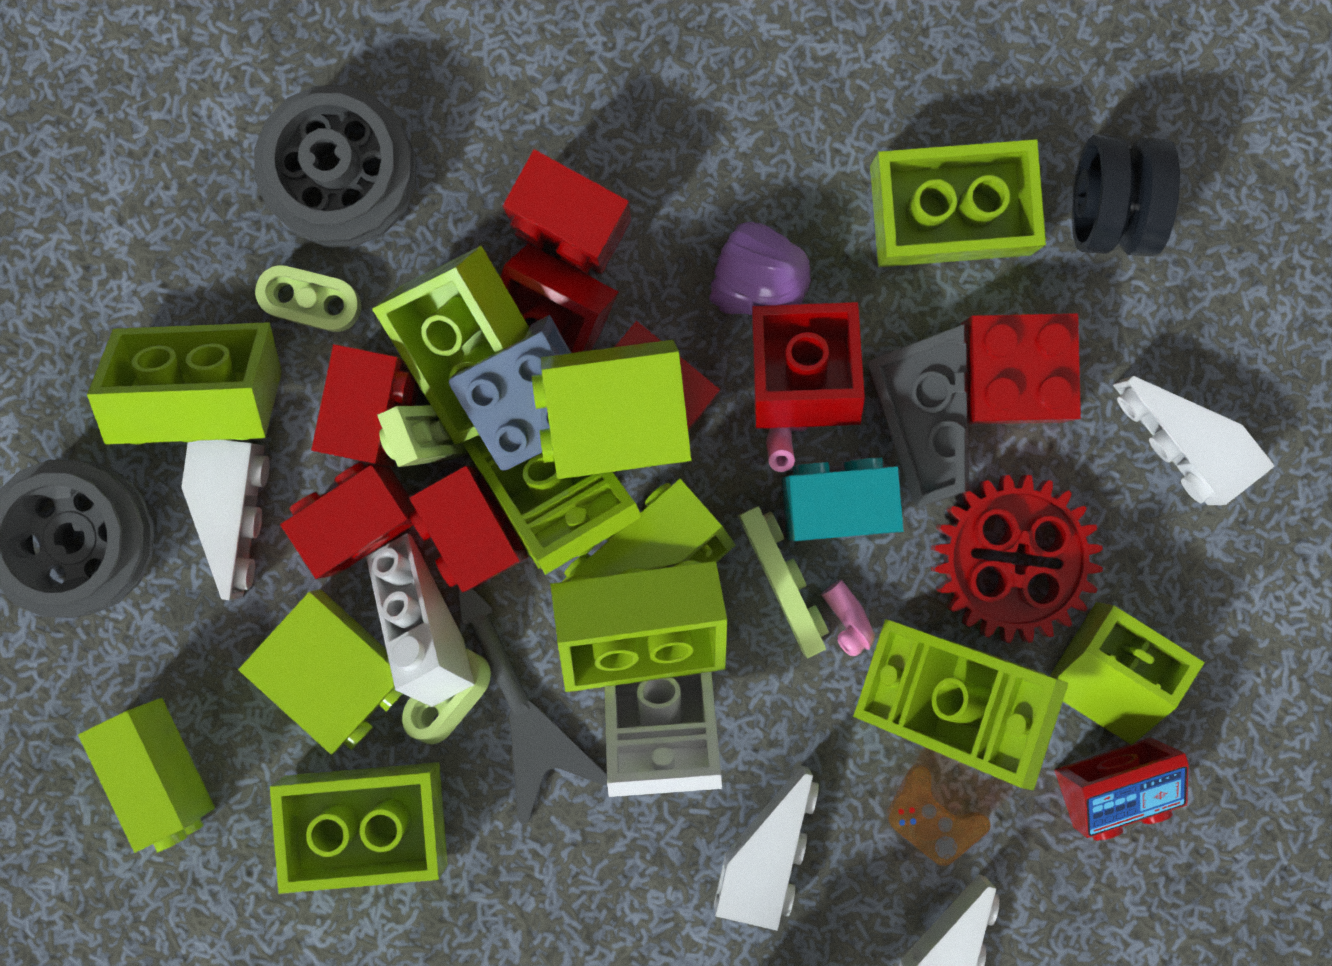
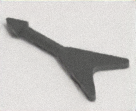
[458,586,607,824]

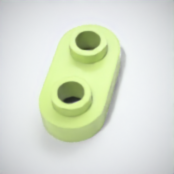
[255,265,361,332]
[402,649,491,744]

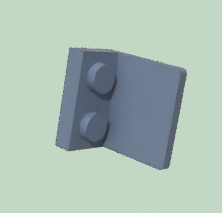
[449,315,571,471]

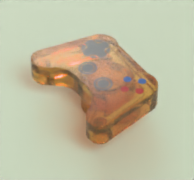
[886,764,991,866]

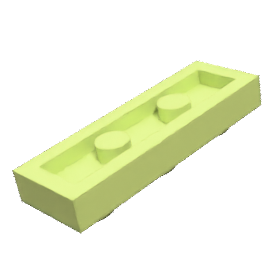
[377,405,468,467]
[737,506,829,658]

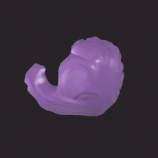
[709,222,811,315]

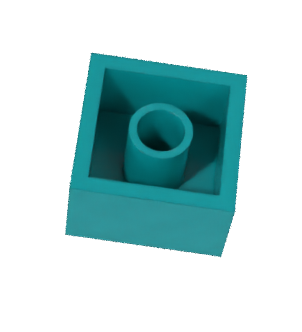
[781,457,904,541]

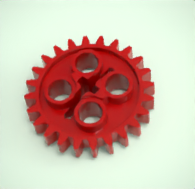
[931,475,1103,643]

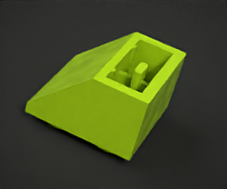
[1050,602,1205,745]

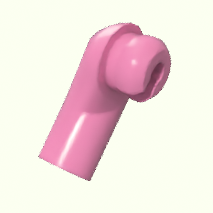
[766,427,808,472]
[821,580,875,656]

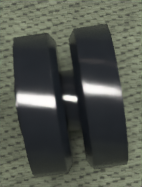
[1072,135,1180,257]

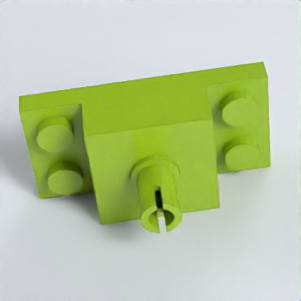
[462,435,642,575]
[853,619,1069,791]

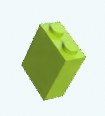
[531,340,691,479]
[238,589,403,755]
[78,698,215,853]

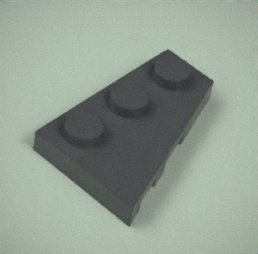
[867,324,969,508]

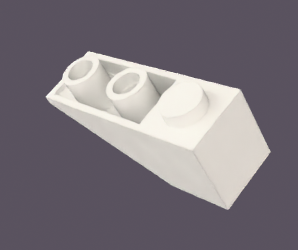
[1113,376,1275,505]
[182,440,270,600]
[366,533,475,707]
[714,765,819,931]
[899,875,999,966]

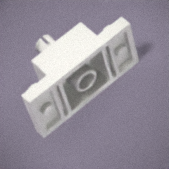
[605,672,722,797]

